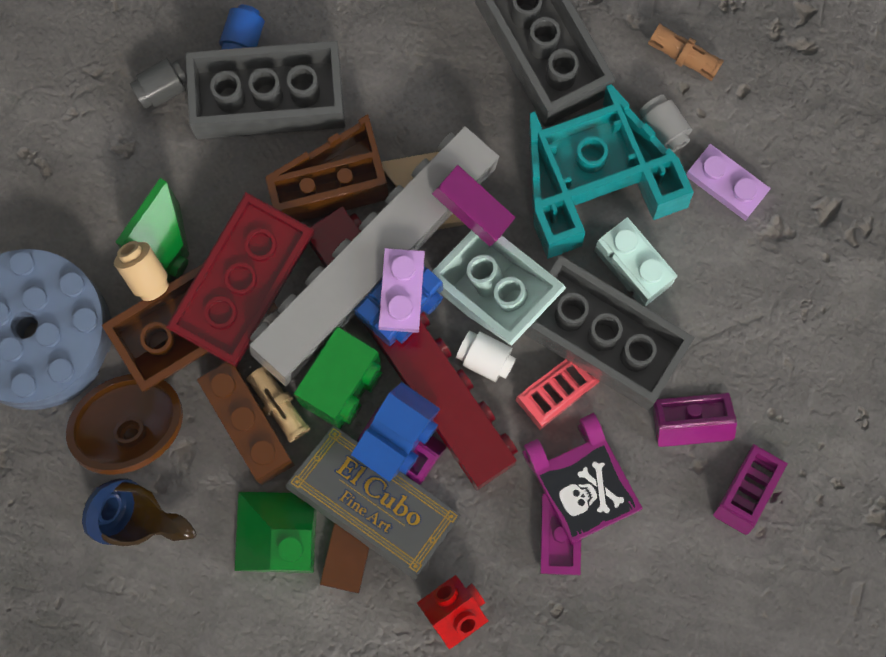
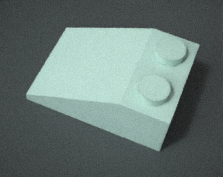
[432,230,566,346]

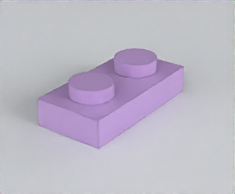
[686,144,771,221]
[379,248,425,333]

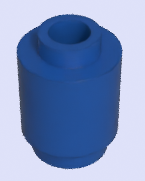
[219,4,265,50]

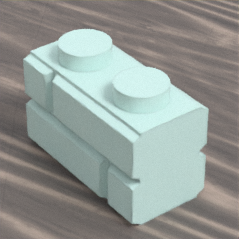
[594,217,678,307]

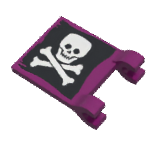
[522,413,643,544]

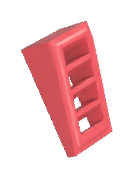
[515,359,600,430]

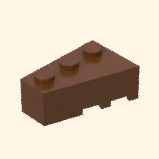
[265,114,389,222]

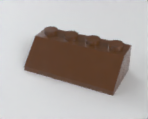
[101,264,278,392]

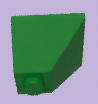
[116,178,189,283]
[234,492,317,573]

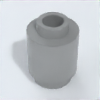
[639,94,692,152]

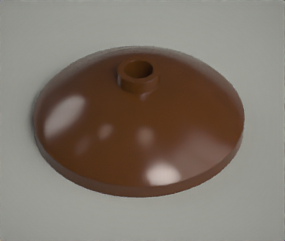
[66,374,183,475]

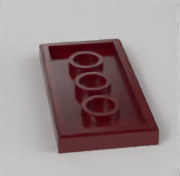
[166,192,315,367]

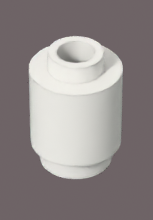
[456,330,516,382]

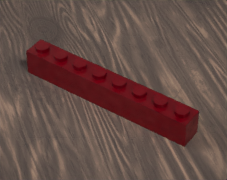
[309,206,518,491]

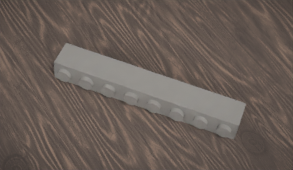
[249,126,499,387]

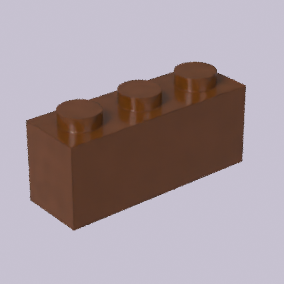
[197,362,295,486]

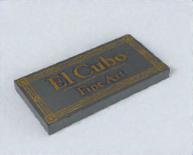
[286,425,461,580]

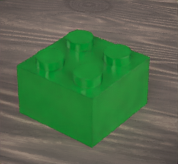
[294,327,383,429]

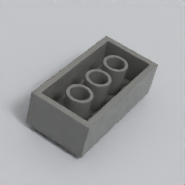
[475,0,615,127]
[185,41,345,139]
[524,255,695,410]

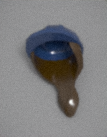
[82,478,197,546]

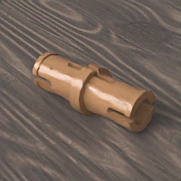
[648,23,724,82]

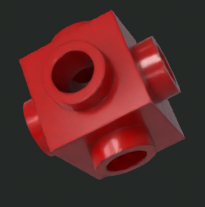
[417,575,489,650]

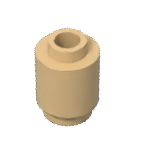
[114,241,169,301]

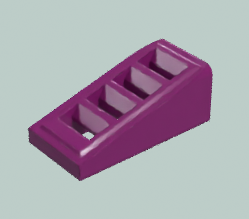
[713,444,788,535]

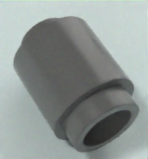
[130,57,187,109]

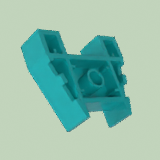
[529,84,694,259]

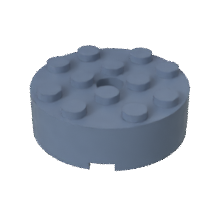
[0,249,111,410]

